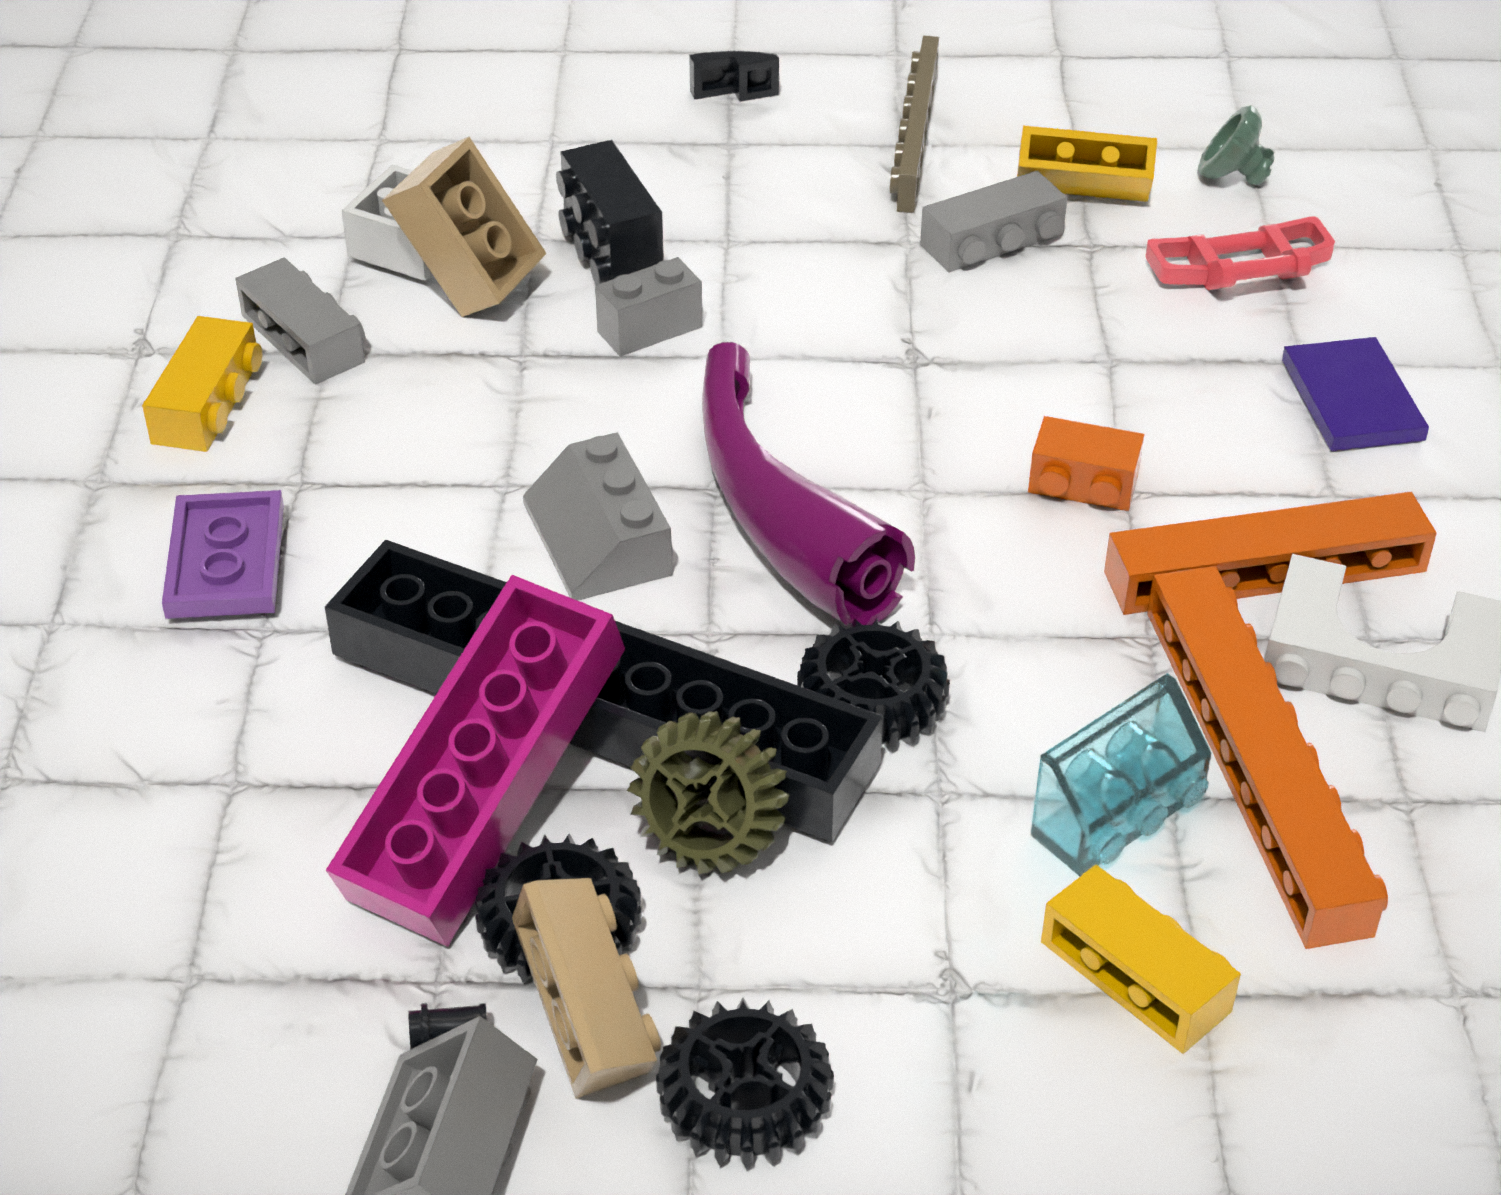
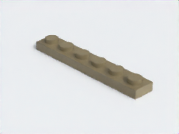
[890,35,939,213]

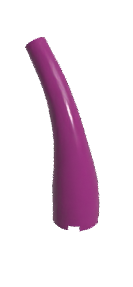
[702,342,915,626]

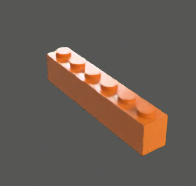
[1104,491,1437,615]

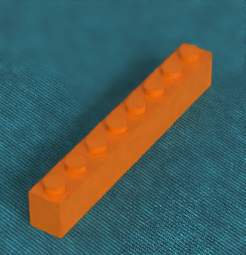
[1147,566,1388,949]

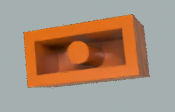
[1028,416,1145,511]

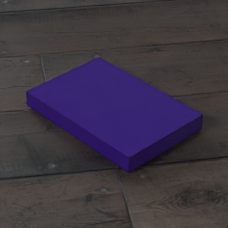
[1282,337,1429,451]

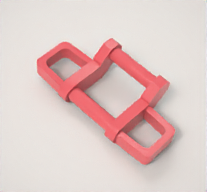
[1145,216,1335,290]

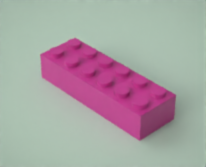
[325,575,625,947]

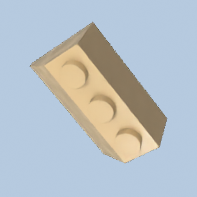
[512,878,661,1099]

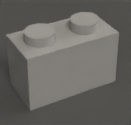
[595,257,703,357]

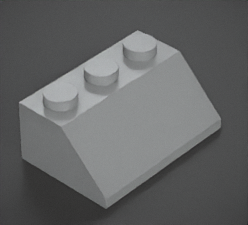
[523,432,673,600]
[345,1016,538,1195]

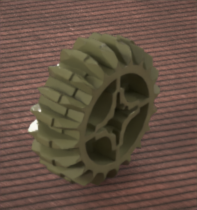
[627,711,790,875]

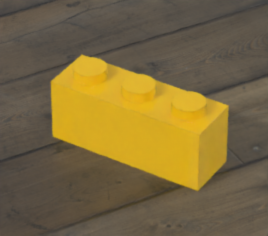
[1016,125,1157,202]
[142,316,262,452]
[1041,864,1241,1054]

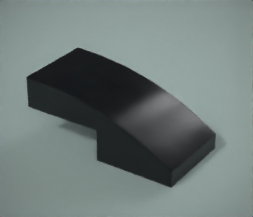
[689,51,779,102]

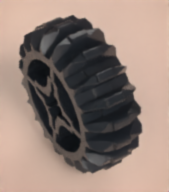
[797,617,950,752]
[475,833,642,984]
[656,997,834,1169]

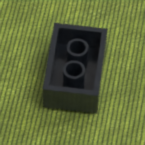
[556,140,664,285]

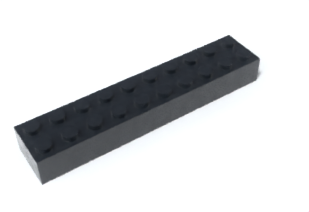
[325,539,883,842]

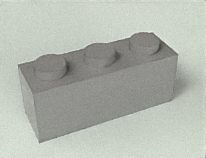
[920,170,1067,273]
[235,257,365,385]

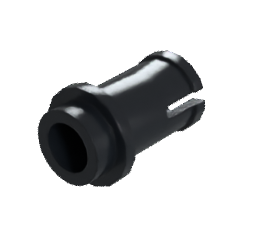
[408,1003,487,1050]

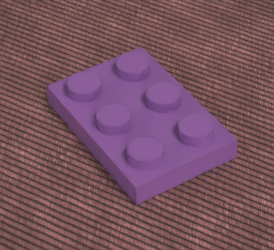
[162,490,284,619]

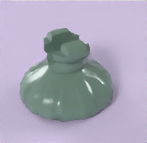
[1198,105,1275,185]

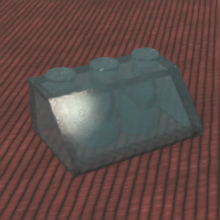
[1030,673,1212,877]

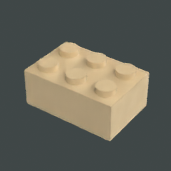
[382,137,547,317]

